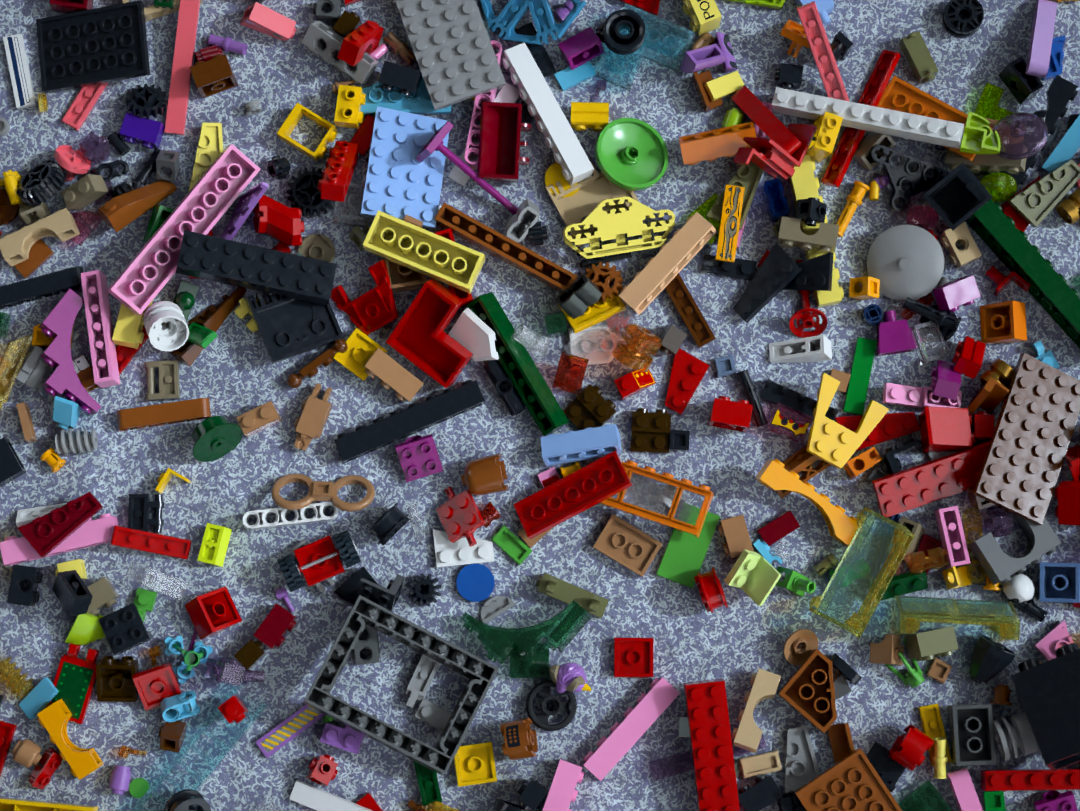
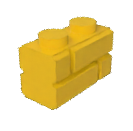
[571,102,609,132]

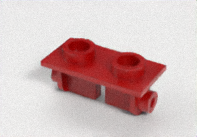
[28,747,63,789]

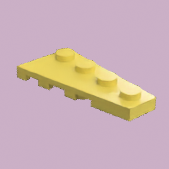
[188,122,223,192]

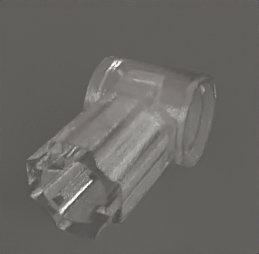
[512,324,551,360]

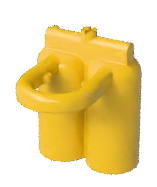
[0,170,24,205]

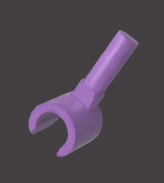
[275,587,295,613]

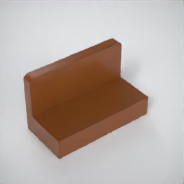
[692,70,723,112]
[967,377,1009,414]
[827,723,855,764]

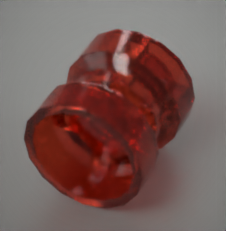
[479,502,501,528]

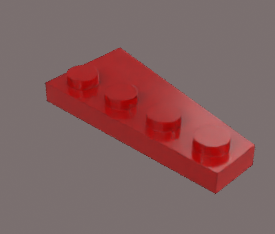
[835,412,920,451]

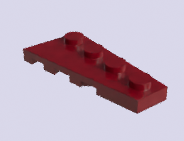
[18,492,103,558]

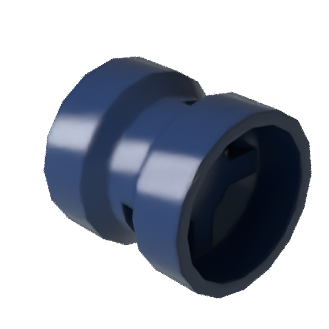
[861,304,883,326]

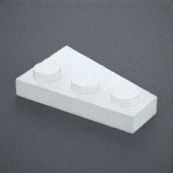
[433,529,495,568]

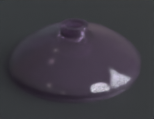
[992,113,1048,160]

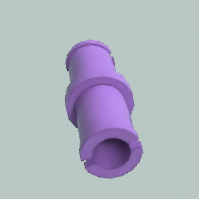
[208,34,248,55]

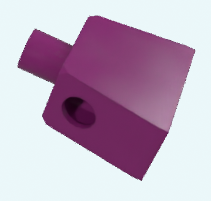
[877,310,916,357]

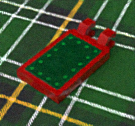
[46,643,99,724]

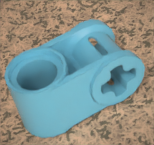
[160,691,200,723]

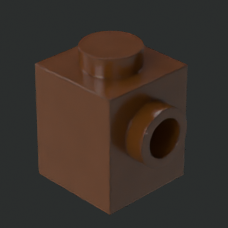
[158,721,186,753]

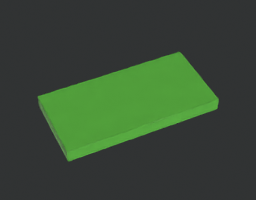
[656,502,720,589]

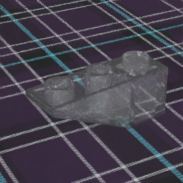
[124,559,189,601]

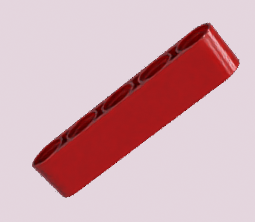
[731,85,802,155]

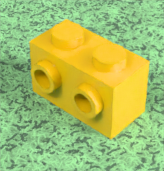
[334,85,366,129]

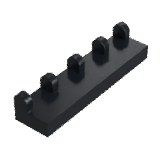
[760,379,839,421]

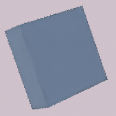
[713,355,737,378]

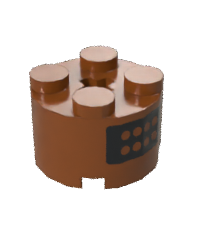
[500,718,538,761]

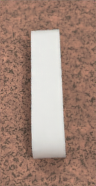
[242,502,339,530]

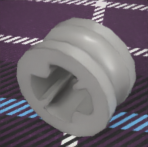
[244,100,262,116]

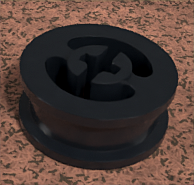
[164,789,211,811]

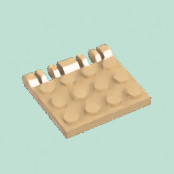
[544,163,639,248]

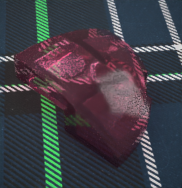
[70,210,103,246]

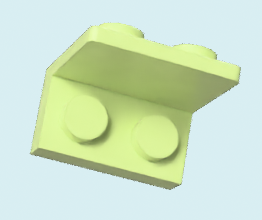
[724,549,781,606]

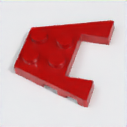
[330,259,398,335]

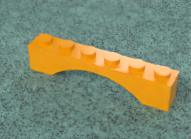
[755,459,864,547]

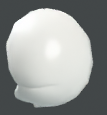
[1003,574,1035,603]

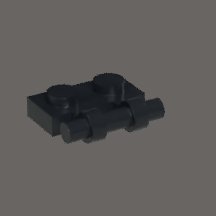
[128,494,164,533]

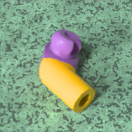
[869,175,890,201]

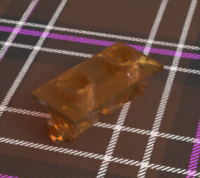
[906,547,949,573]

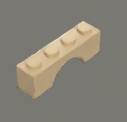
[0,208,80,267]
[731,668,781,753]

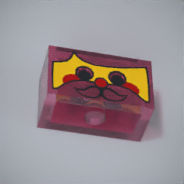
[768,402,813,442]

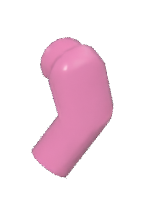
[365,44,388,60]

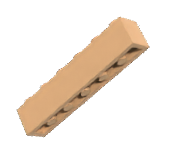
[619,212,717,315]

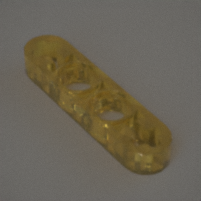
[962,507,986,584]

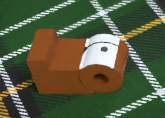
[72,354,99,392]

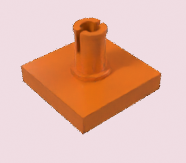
[780,19,810,58]

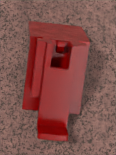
[733,123,818,180]

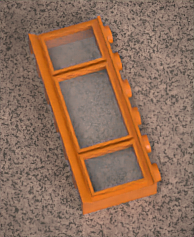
[600,460,714,538]

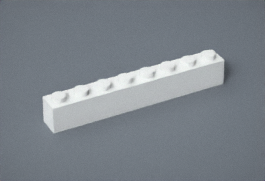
[502,42,594,185]

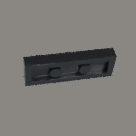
[515,22,556,78]

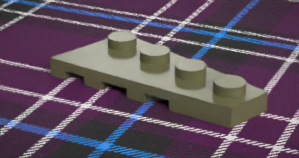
[1007,159,1080,228]
[706,160,764,230]

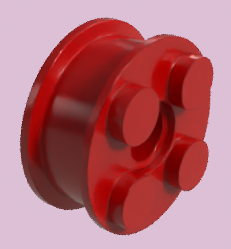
[694,567,728,613]

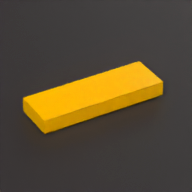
[918,703,952,766]

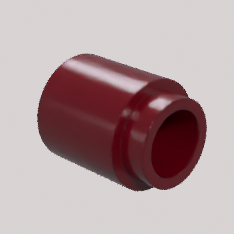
[194,45,223,62]

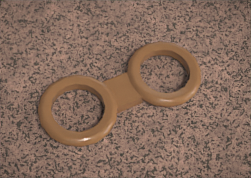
[271,473,375,512]

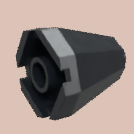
[969,633,1015,684]

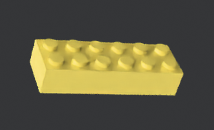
[363,210,485,294]

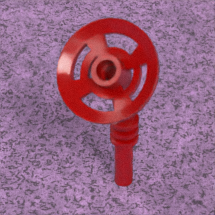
[789,260,828,338]

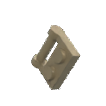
[144,360,180,401]

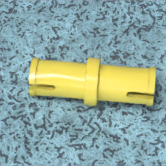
[932,737,948,779]

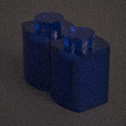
[762,178,789,223]

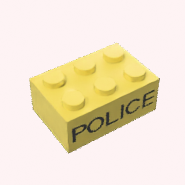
[682,0,722,36]

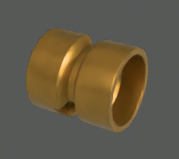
[1056,189,1080,225]
[979,359,1014,386]

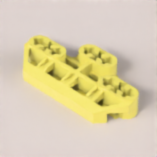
[562,196,675,259]

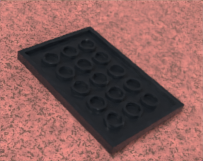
[36,0,150,93]

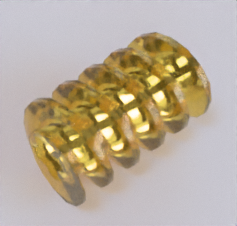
[0,656,35,700]

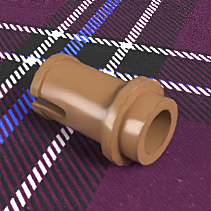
[332,80,355,95]

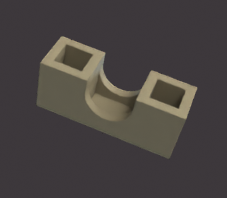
[778,216,839,254]

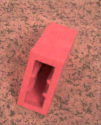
[240,2,296,41]

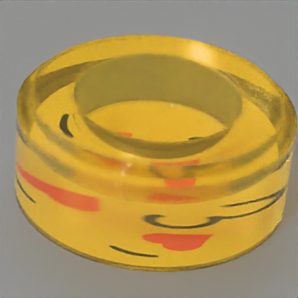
[38,93,48,112]

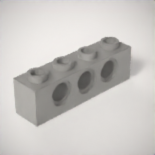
[302,21,379,84]

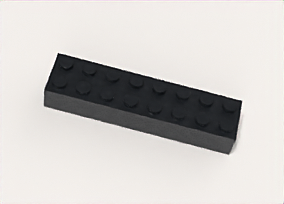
[175,230,337,306]

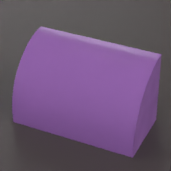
[680,44,726,73]

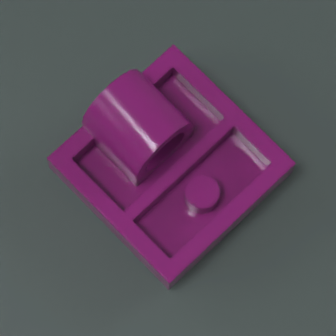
[395,434,443,482]
[1033,790,1077,811]

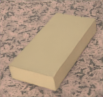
[739,751,782,778]

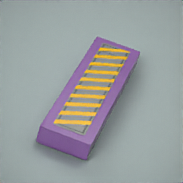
[256,705,325,758]

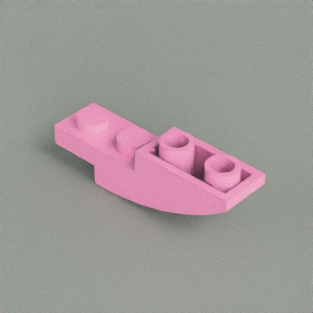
[882,383,962,409]

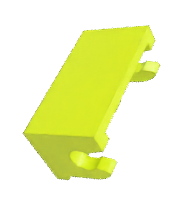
[197,523,232,567]

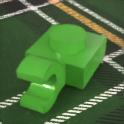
[134,588,157,623]

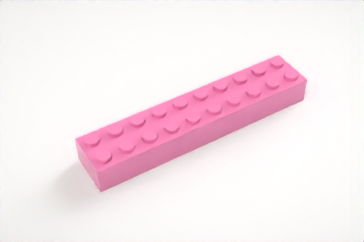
[107,144,261,315]

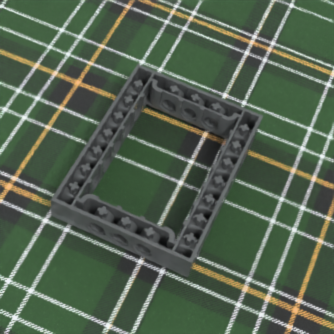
[302,595,499,776]

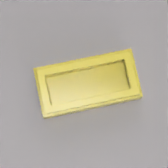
[704,71,744,101]

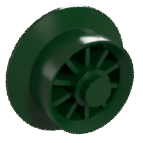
[192,416,243,462]

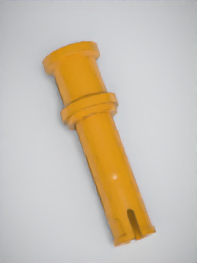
[836,181,870,238]

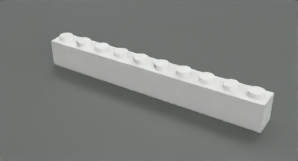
[772,87,964,149]

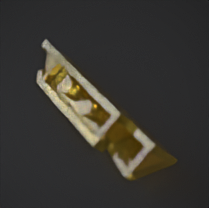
[0,334,34,410]

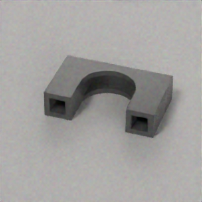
[968,515,1061,585]

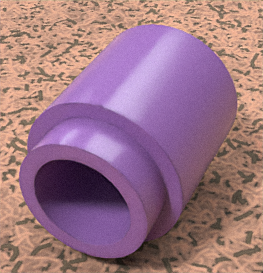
[108,765,131,795]

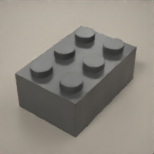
[948,704,996,766]

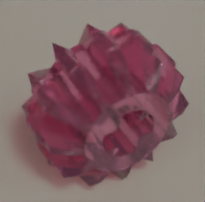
[906,205,939,230]

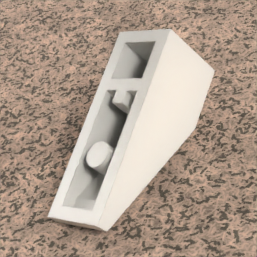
[769,335,832,363]

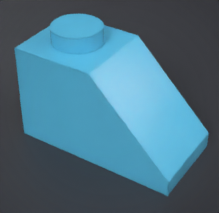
[53,396,81,430]

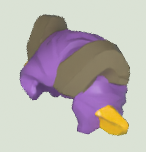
[549,662,591,693]

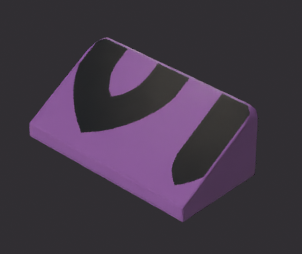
[715,32,738,73]

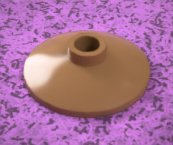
[783,629,818,665]

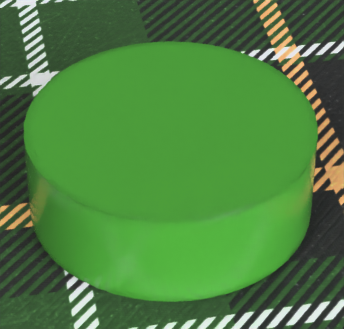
[129,778,150,798]

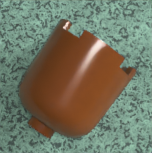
[461,453,508,495]

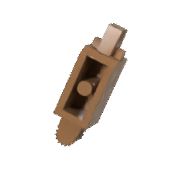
[294,383,332,451]

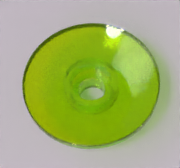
[980,172,1017,202]

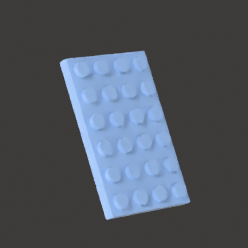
[360,106,451,229]

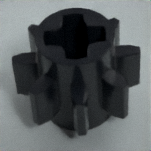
[267,155,290,180]
[528,221,548,246]

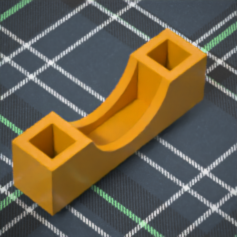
[37,698,104,780]

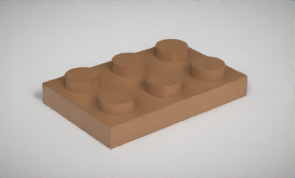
[593,514,662,577]

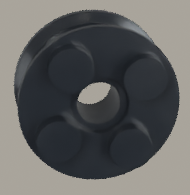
[603,9,645,55]
[366,503,410,546]

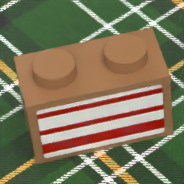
[236,401,282,437]

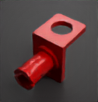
[985,266,1030,296]

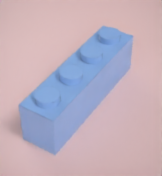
[541,424,622,466]

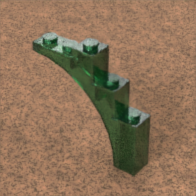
[461,600,591,664]

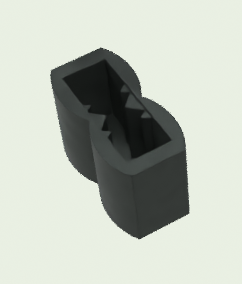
[556,274,602,319]

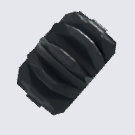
[409,573,442,606]

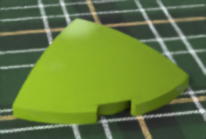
[959,112,1001,154]
[65,613,105,645]

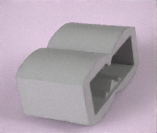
[506,199,540,243]

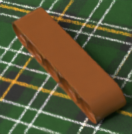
[116,398,211,431]

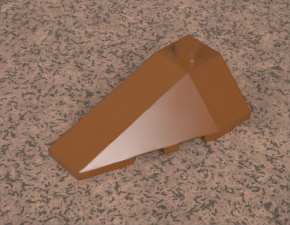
[97,180,178,233]

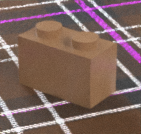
[717,515,754,559]

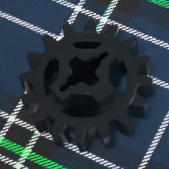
[126,84,168,119]

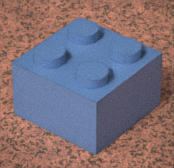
[1040,562,1080,603]

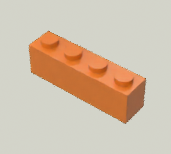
[679,121,756,165]

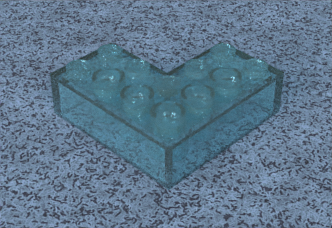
[595,3,695,91]

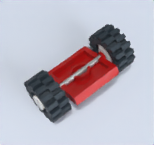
[277,530,361,592]

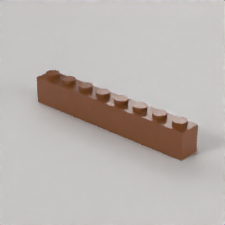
[435,203,577,292]

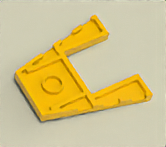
[806,373,889,469]

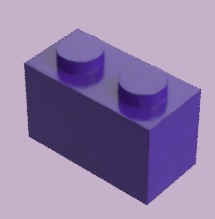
[119,112,165,149]

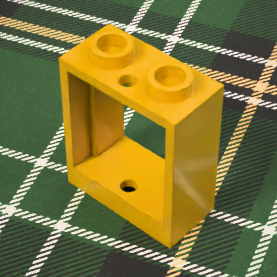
[277,102,337,161]
[805,111,843,162]

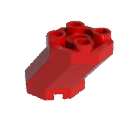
[253,195,304,246]

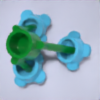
[164,635,213,684]

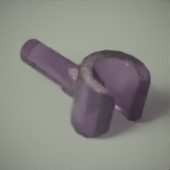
[592,80,607,102]

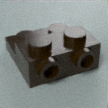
[563,384,617,430]
[630,408,671,454]
[96,655,139,702]

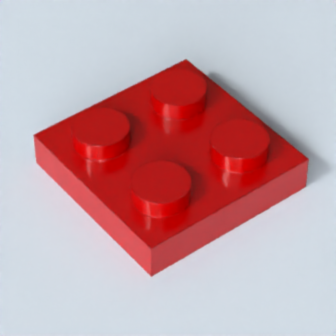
[614,638,654,677]
[132,662,182,711]

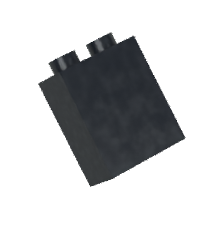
[1011,643,1080,771]

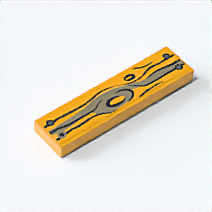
[715,184,745,263]

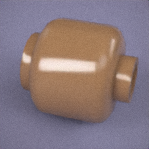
[11,739,42,768]

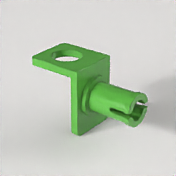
[776,566,816,596]

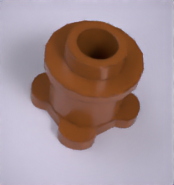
[990,684,1012,706]

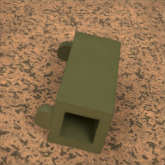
[899,31,939,83]

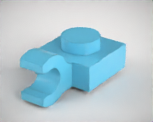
[1030,340,1060,368]
[752,539,782,565]

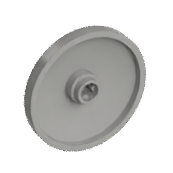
[867,224,944,301]

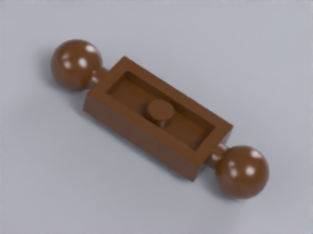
[287,339,348,388]

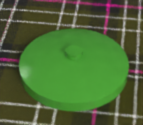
[595,118,668,191]

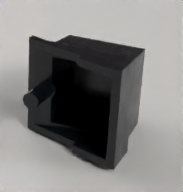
[922,162,993,231]

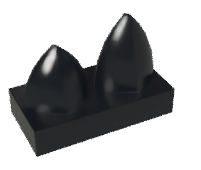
[831,31,853,60]

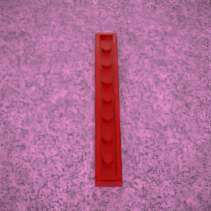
[821,50,901,188]

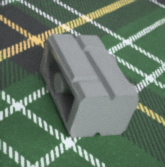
[15,345,55,391]

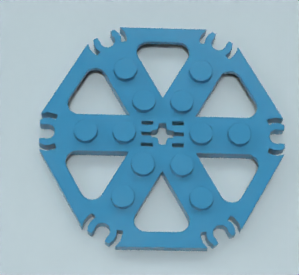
[480,0,587,45]

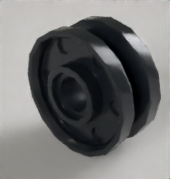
[942,0,984,38]

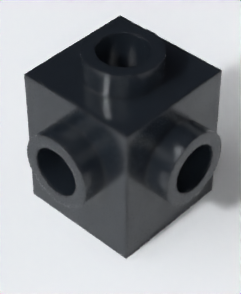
[795,197,827,226]

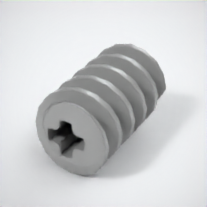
[55,428,98,454]

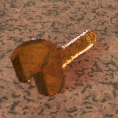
[149,645,162,668]
[118,745,147,758]

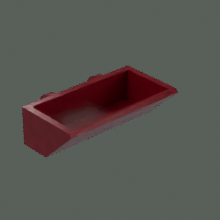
[477,102,531,183]

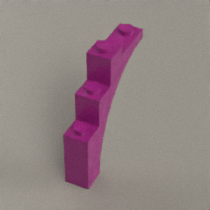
[39,289,101,415]

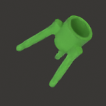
[885,638,925,688]

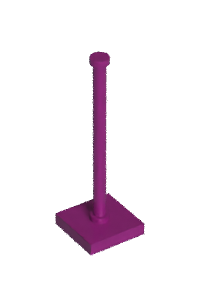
[415,121,518,215]

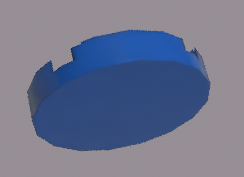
[456,563,495,602]

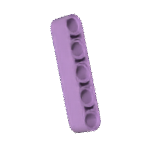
[1026,0,1057,78]

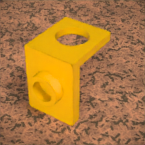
[155,468,191,494]
[942,566,972,590]

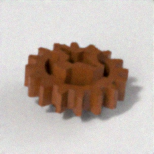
[586,262,623,303]

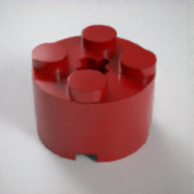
[888,724,934,771]

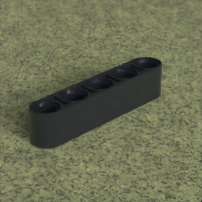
[0,266,84,309]

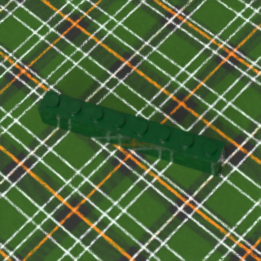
[467,292,569,436]

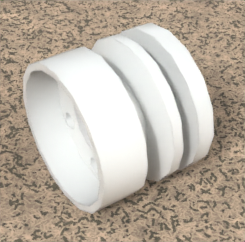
[143,301,189,351]

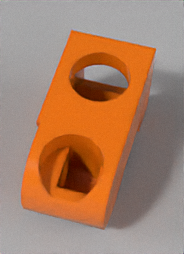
[843,447,883,480]

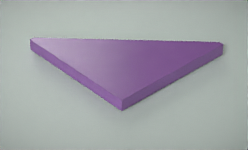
[221,182,269,240]

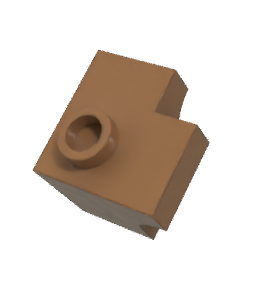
[869,634,904,665]

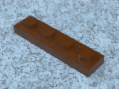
[665,273,716,348]

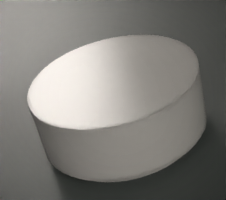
[0,117,10,137]

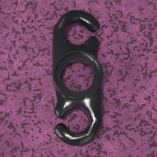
[82,160,129,182]

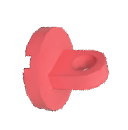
[54,145,91,182]

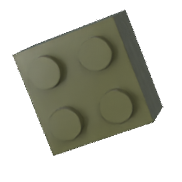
[904,626,959,662]

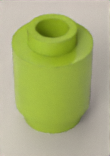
[720,108,744,128]

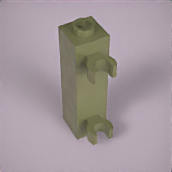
[535,573,609,619]

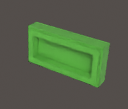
[491,525,532,565]

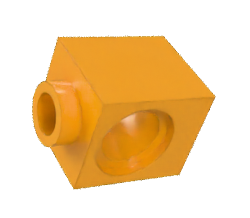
[849,276,880,300]

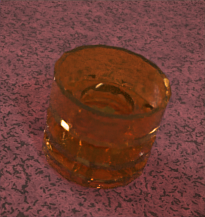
[612,323,663,372]

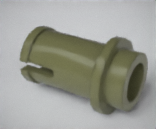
[813,553,838,577]

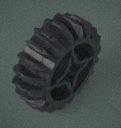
[16,160,66,206]
[287,167,337,218]

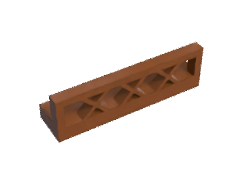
[776,445,831,499]

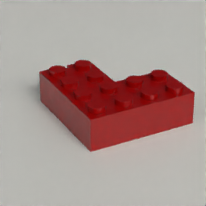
[386,278,474,388]

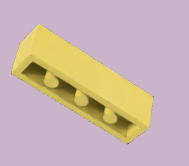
[112,300,153,349]

